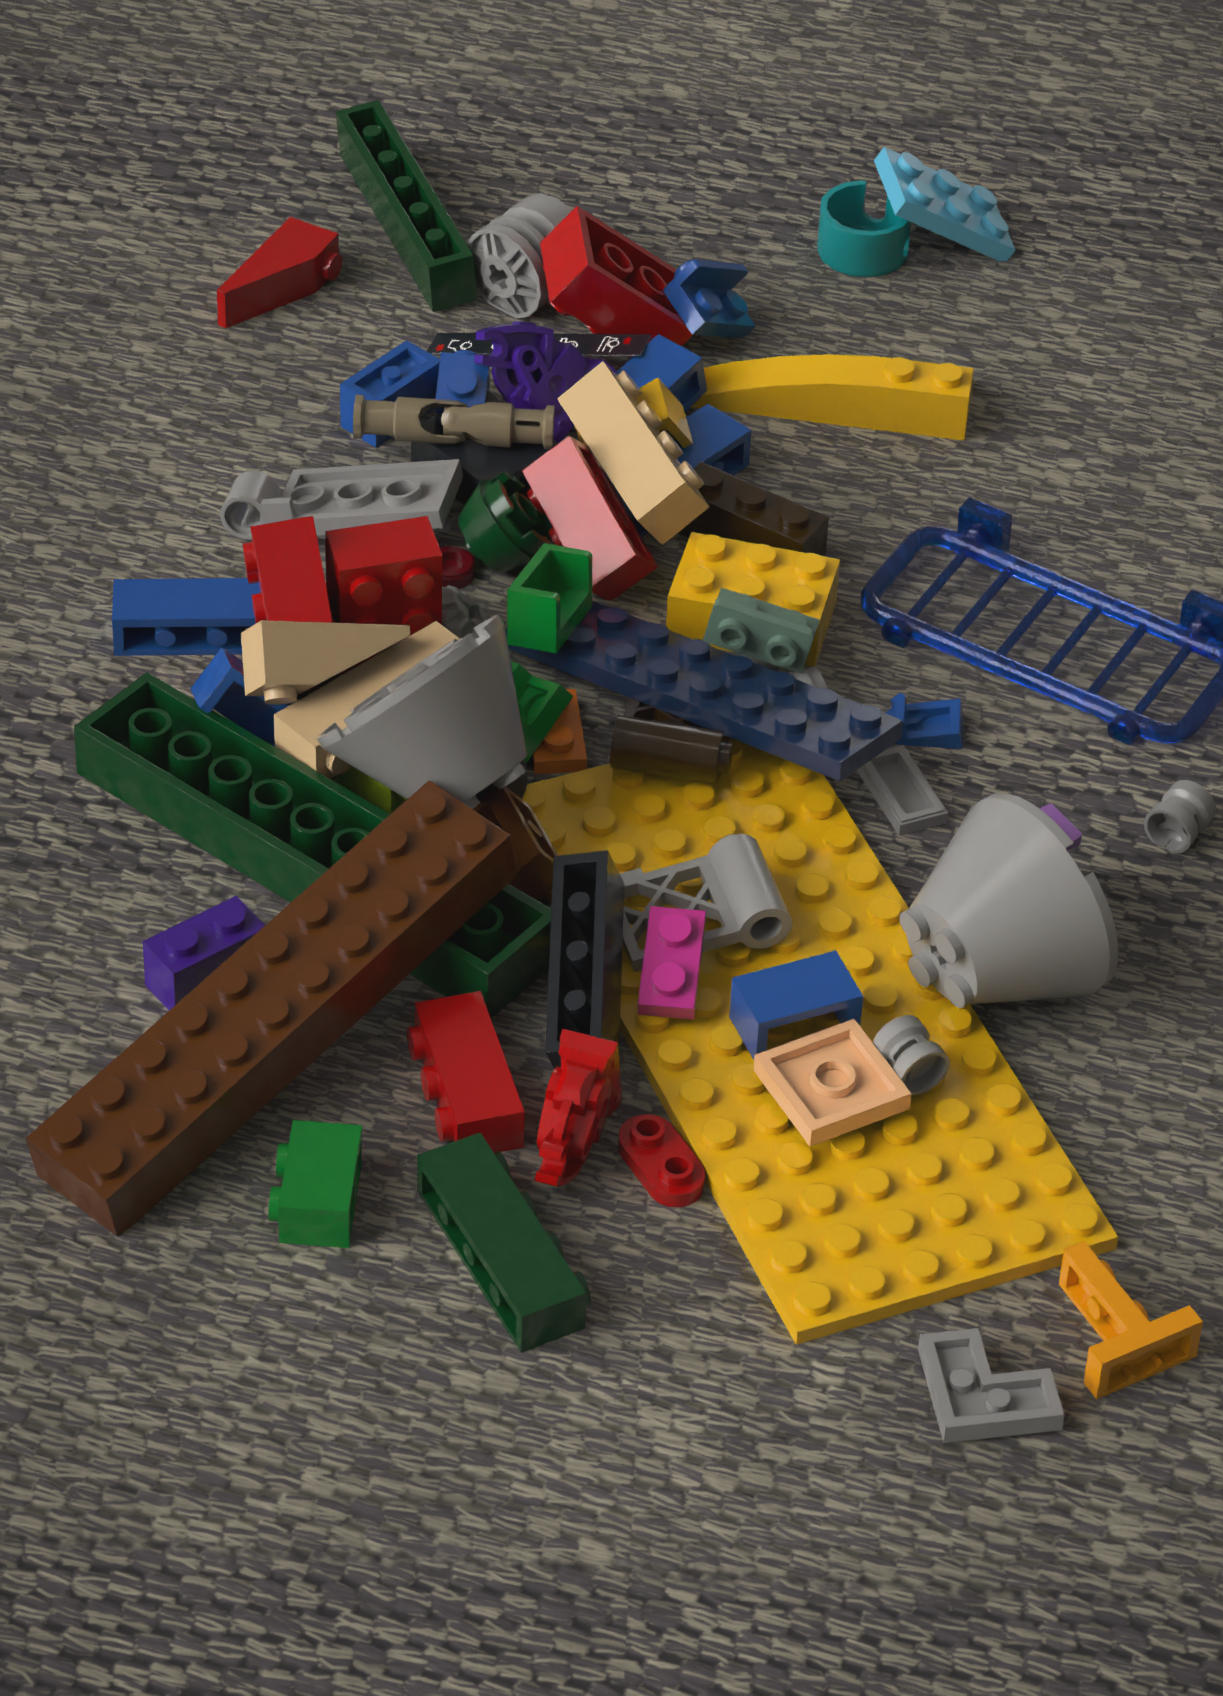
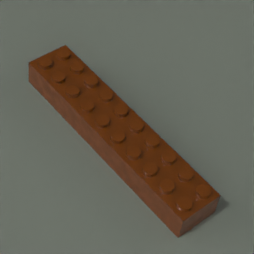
[25,780,517,1237]

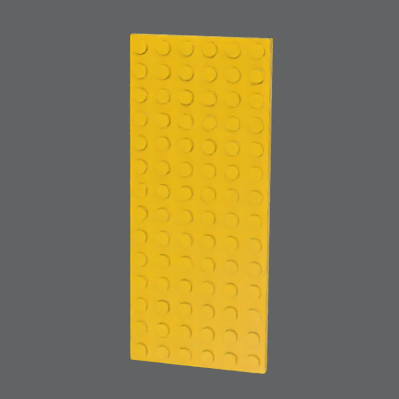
[522,737,1118,1345]

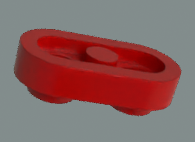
[618,1114,705,1207]

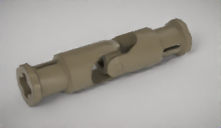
[353,394,555,450]

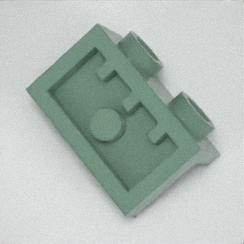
[703,587,820,674]

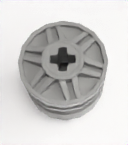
[467,193,572,318]

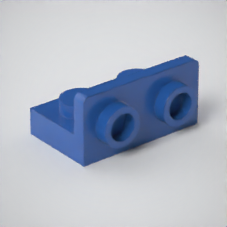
[662,259,756,338]

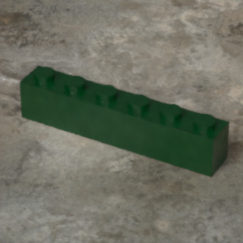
[335,100,477,312]

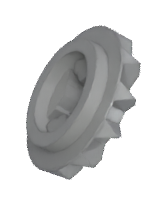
[442,585,491,639]

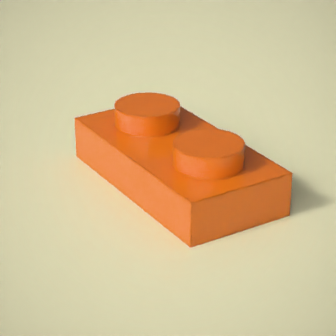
[531,689,587,774]

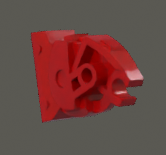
[534,1029,622,1187]

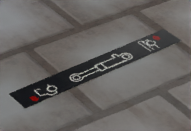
[427,333,652,356]

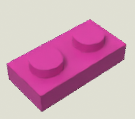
[638,906,706,1020]

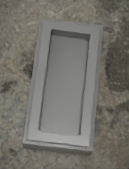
[856,745,948,836]

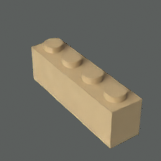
[557,361,709,545]
[274,621,460,779]

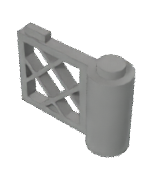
[620,834,793,972]

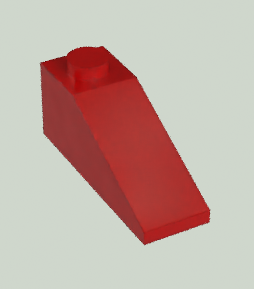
[217,217,342,328]

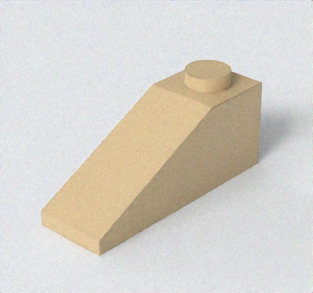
[241,620,410,705]

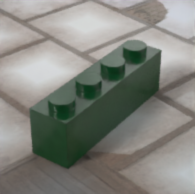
[417,1133,591,1353]

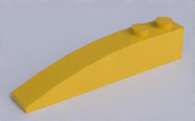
[691,354,974,440]

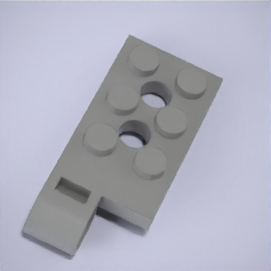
[220,459,463,540]

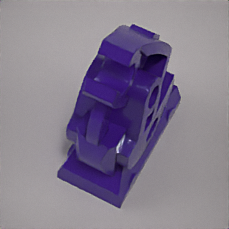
[474,321,618,443]

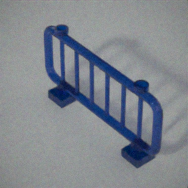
[860,497,1223,745]

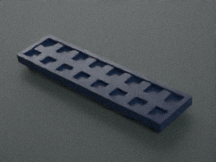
[505,601,903,781]

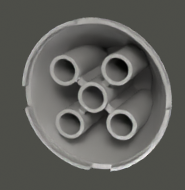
[316,615,527,809]
[899,793,1118,1008]

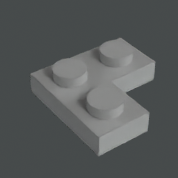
[918,1328,1065,1443]

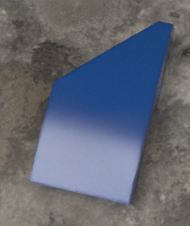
[885,692,964,749]

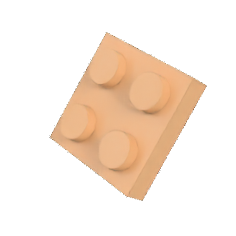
[754,1019,912,1146]

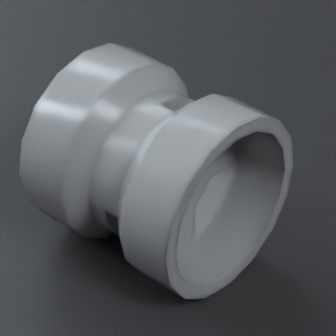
[1144,780,1216,854]
[873,1015,950,1095]

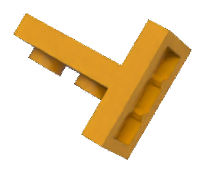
[1059,1241,1203,1399]

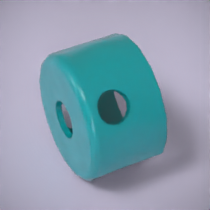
[817,180,911,278]

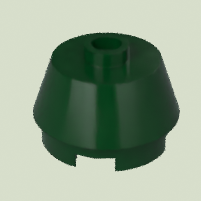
[458,471,552,573]

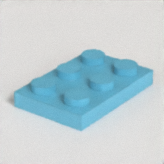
[874,147,1015,261]

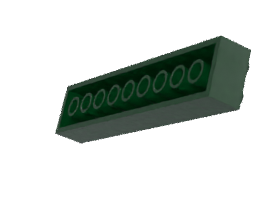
[74,672,551,1018]

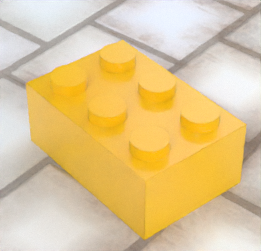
[666,532,840,667]

